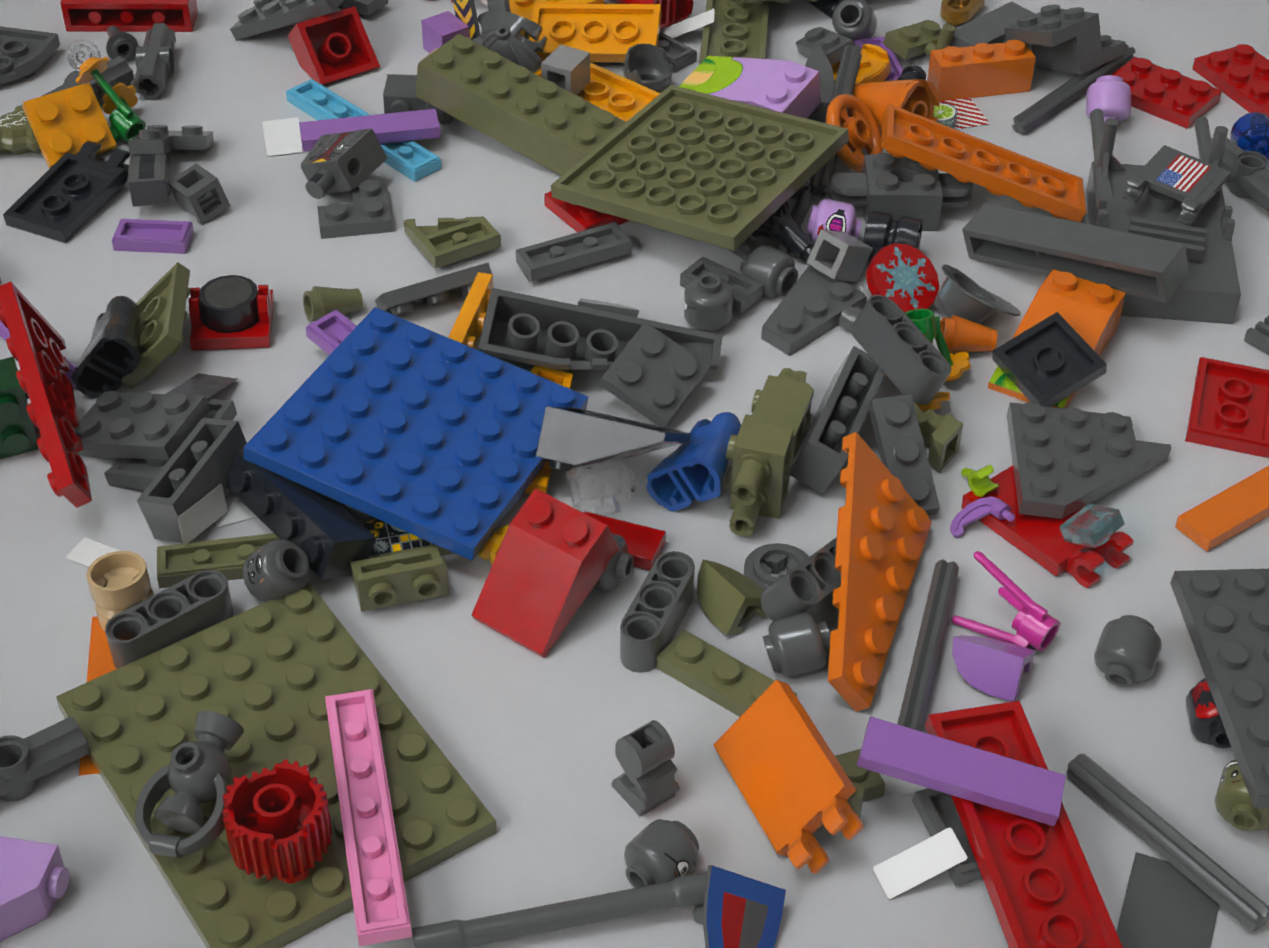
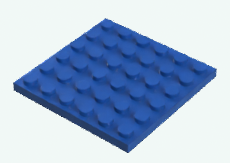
[244,307,588,561]

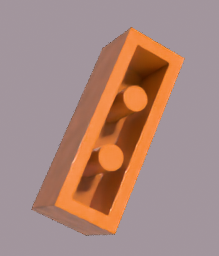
[927,40,1036,101]

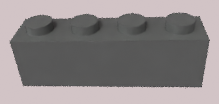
[790,346,885,494]

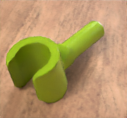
[961,465,999,497]

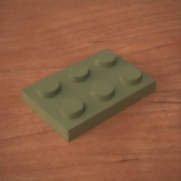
[122,262,190,389]

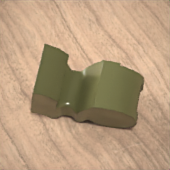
[914,404,963,473]

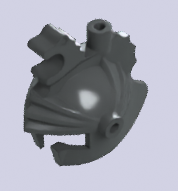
[473,10,548,71]

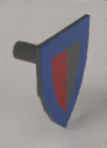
[693,865,786,948]

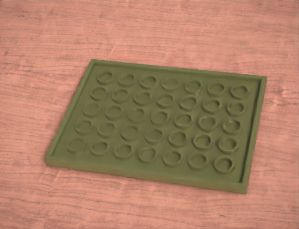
[56,583,497,948]

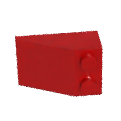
[471,488,620,658]

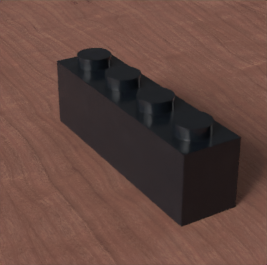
[226,450,376,580]

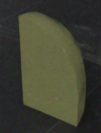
[697,559,766,636]

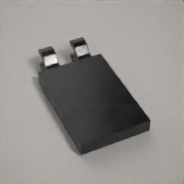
[3,141,131,243]

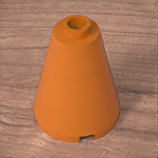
[848,79,940,134]

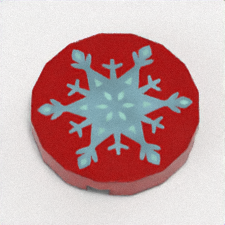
[866,243,939,313]

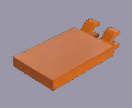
[713,679,864,874]

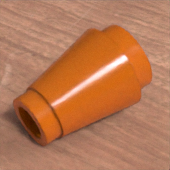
[941,315,997,353]

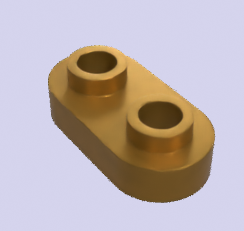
[940,0,985,26]

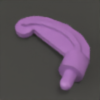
[950,496,1015,538]

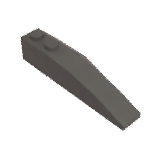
[478,288,723,371]

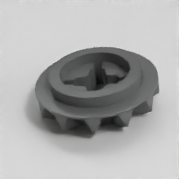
[744,543,809,590]

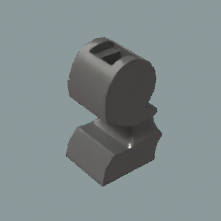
[611,720,680,817]

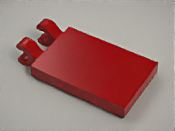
[961,465,1134,588]

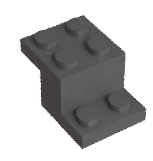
[1004,4,1127,75]

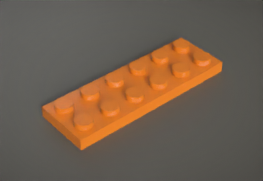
[881,104,1087,223]

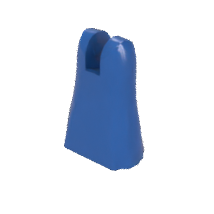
[646,412,741,512]

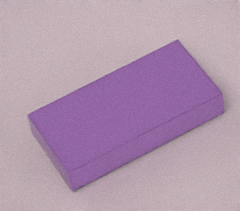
[112,219,194,254]

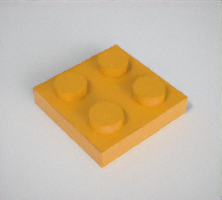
[22,82,117,169]

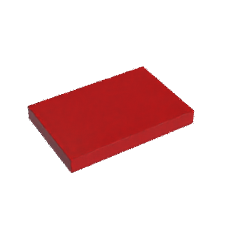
[1185,357,1269,458]

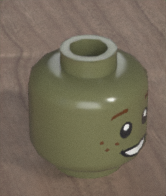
[1215,760,1269,831]

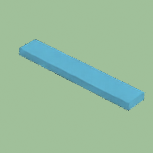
[286,79,442,182]

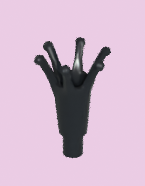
[752,202,815,260]

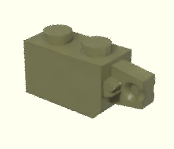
[744,368,814,464]

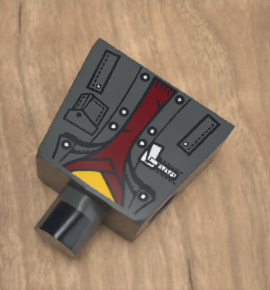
[301,128,387,199]

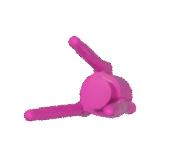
[951,551,1061,652]

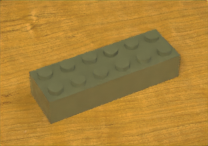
[415,34,626,176]

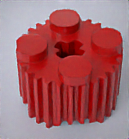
[222,759,333,884]

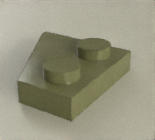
[404,216,501,269]

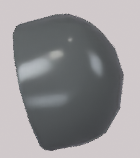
[623,44,673,92]

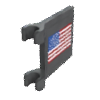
[1122,145,1231,226]

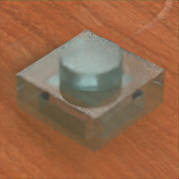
[1059,503,1125,548]

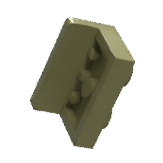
[350,546,449,612]

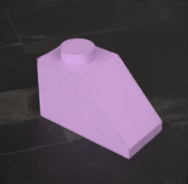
[0,836,69,942]

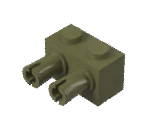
[725,419,794,537]

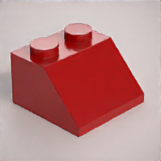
[287,6,380,86]

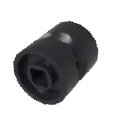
[863,210,923,259]

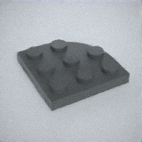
[0,26,60,84]

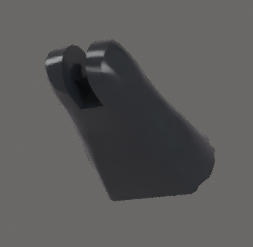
[71,296,141,398]

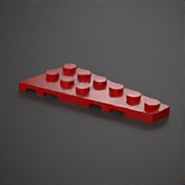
[0,281,92,508]

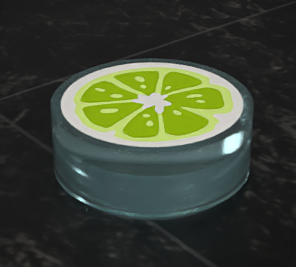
[933,103,957,128]

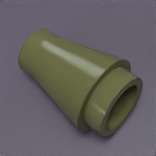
[303,286,363,322]

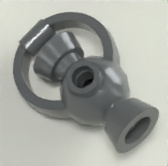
[135,711,244,858]

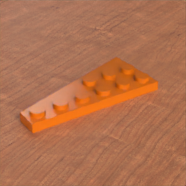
[828,432,932,712]

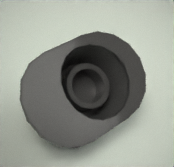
[934,264,1021,324]

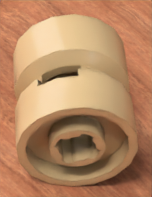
[86,551,154,632]

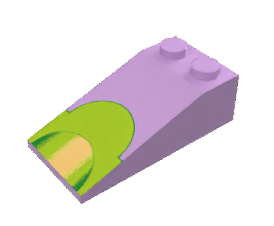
[679,56,821,119]

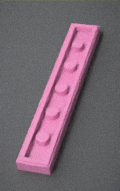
[325,689,412,946]

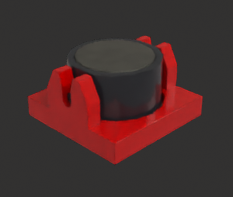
[188,275,274,351]

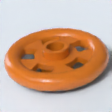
[826,94,883,173]

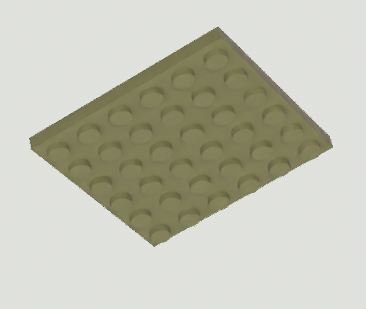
[551,85,849,251]

